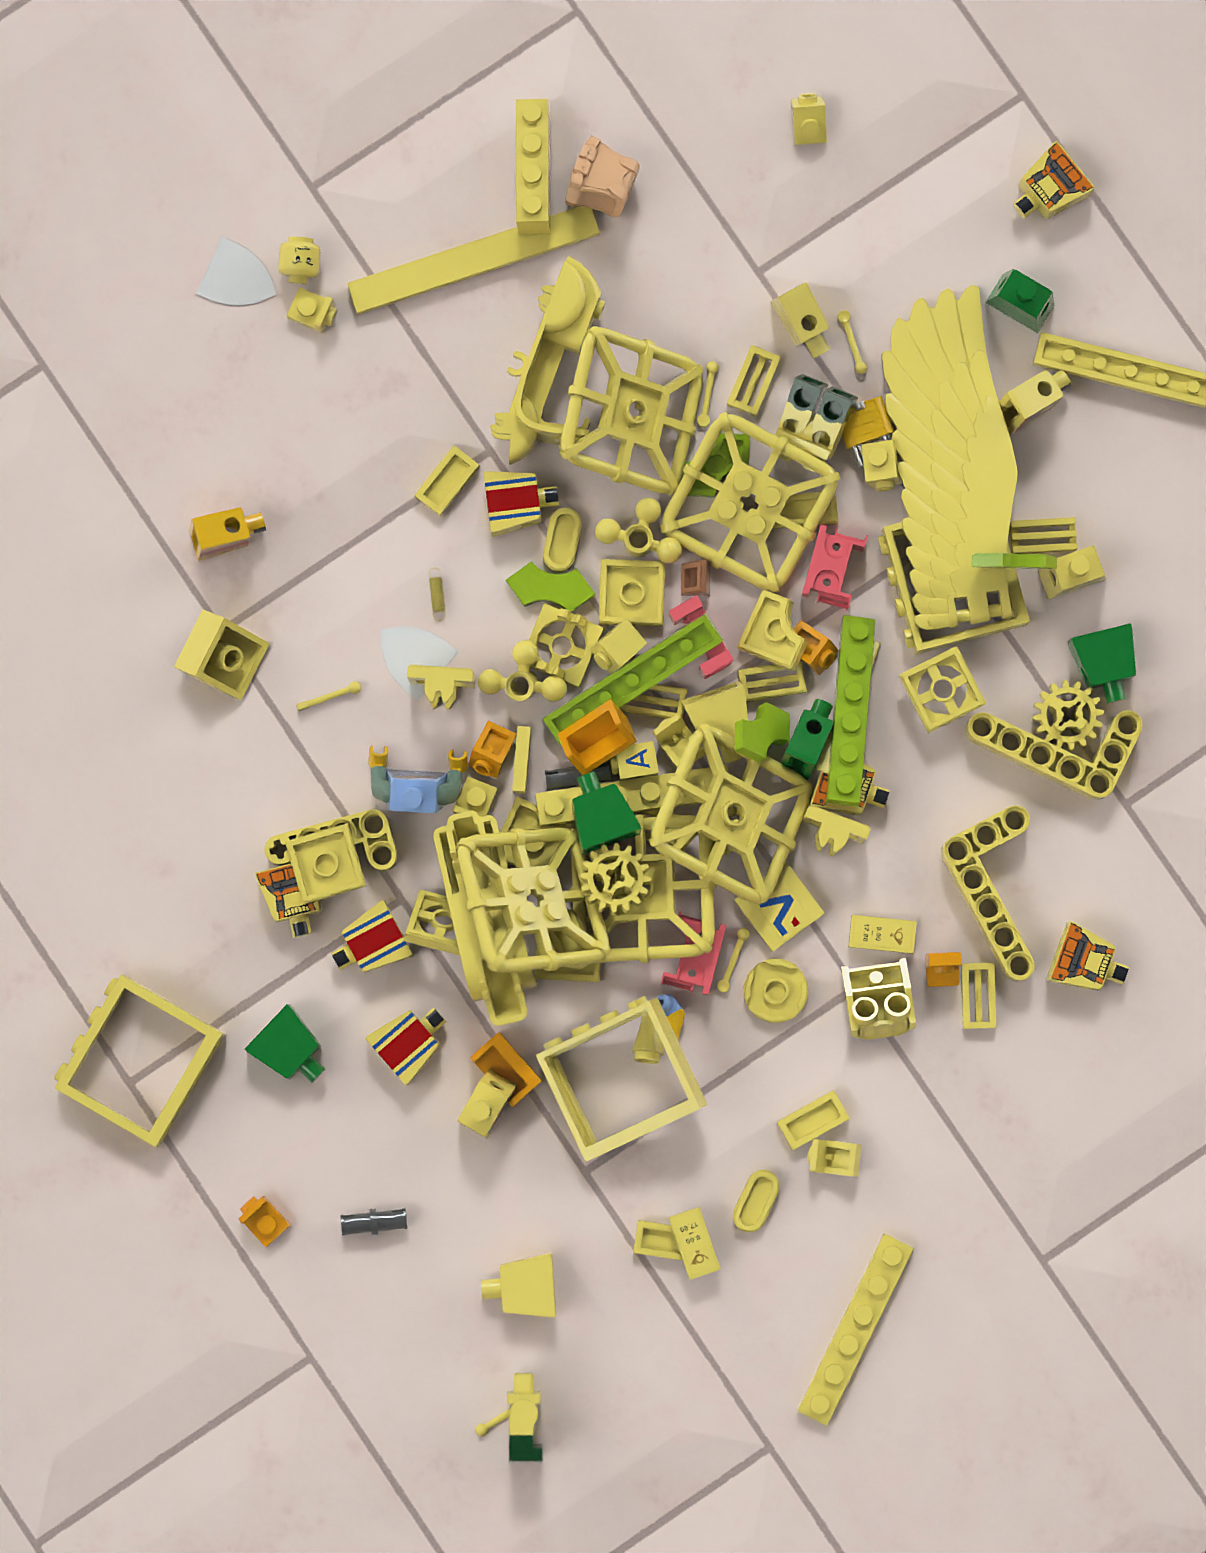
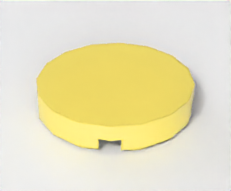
[744,959,808,1023]

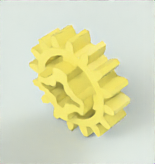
[1032,680,1104,751]
[579,843,651,915]

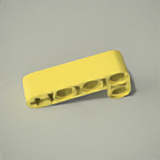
[264,809,398,872]

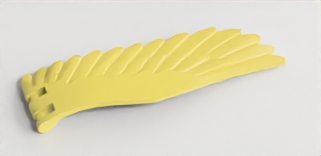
[881,285,1018,630]

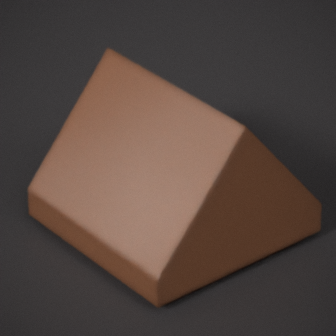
[681,560,710,596]

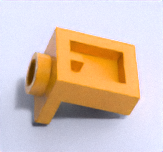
[794,620,838,675]
[468,720,517,778]
[925,952,962,987]
[238,1196,291,1247]

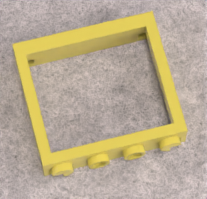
[878,522,1030,655]
[54,975,225,1147]
[536,996,708,1162]

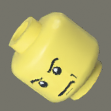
[278,236,321,284]

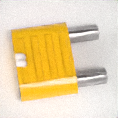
[842,396,898,468]

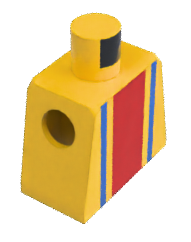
[189,507,266,561]

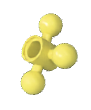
[595,497,682,563]
[478,640,567,702]

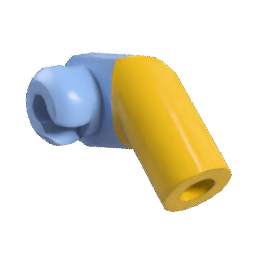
[658,994,685,1040]

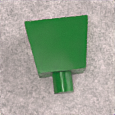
[985,269,1054,333]
[1068,623,1136,704]
[781,699,834,780]
[571,772,642,855]
[244,1004,325,1083]

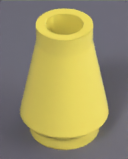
[632,1014,664,1064]

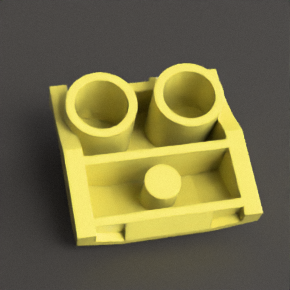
[841,958,916,1040]

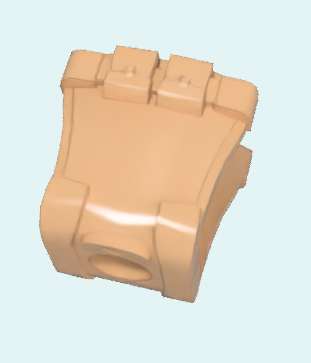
[565,135,640,217]

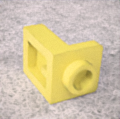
[286,287,337,333]
[452,776,498,817]

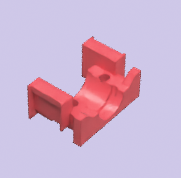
[801,525,868,611]
[669,595,734,679]
[660,911,727,995]

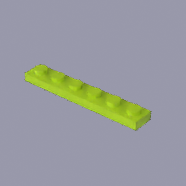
[543,613,723,746]
[826,615,876,807]

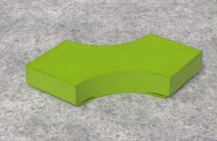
[684,433,750,498]
[972,553,1057,569]
[506,561,596,613]
[735,702,790,762]

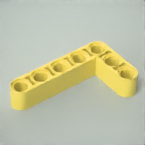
[965,710,1143,800]
[941,805,1035,981]

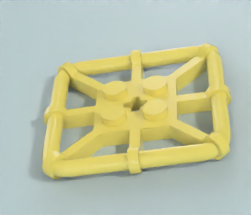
[559,326,704,495]
[659,412,840,593]
[649,723,813,905]
[569,814,717,963]
[456,827,611,972]

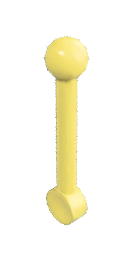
[838,310,867,374]
[697,361,719,428]
[296,681,361,711]
[717,928,750,992]
[475,1408,510,1436]

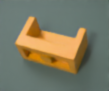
[558,699,637,775]
[470,1032,542,1107]

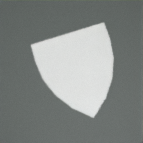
[196,237,277,305]
[381,626,459,701]

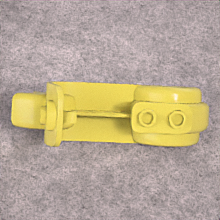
[490,256,606,465]
[433,811,539,1026]

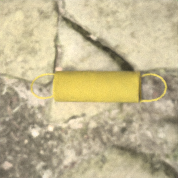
[429,568,446,621]

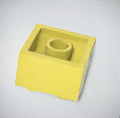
[174,609,270,701]

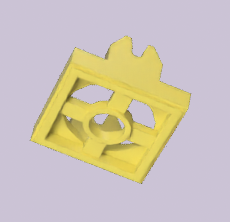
[528,603,604,688]
[898,646,987,733]
[407,665,476,709]
[802,805,871,856]
[404,889,460,956]

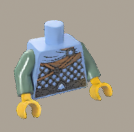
[368,746,468,813]

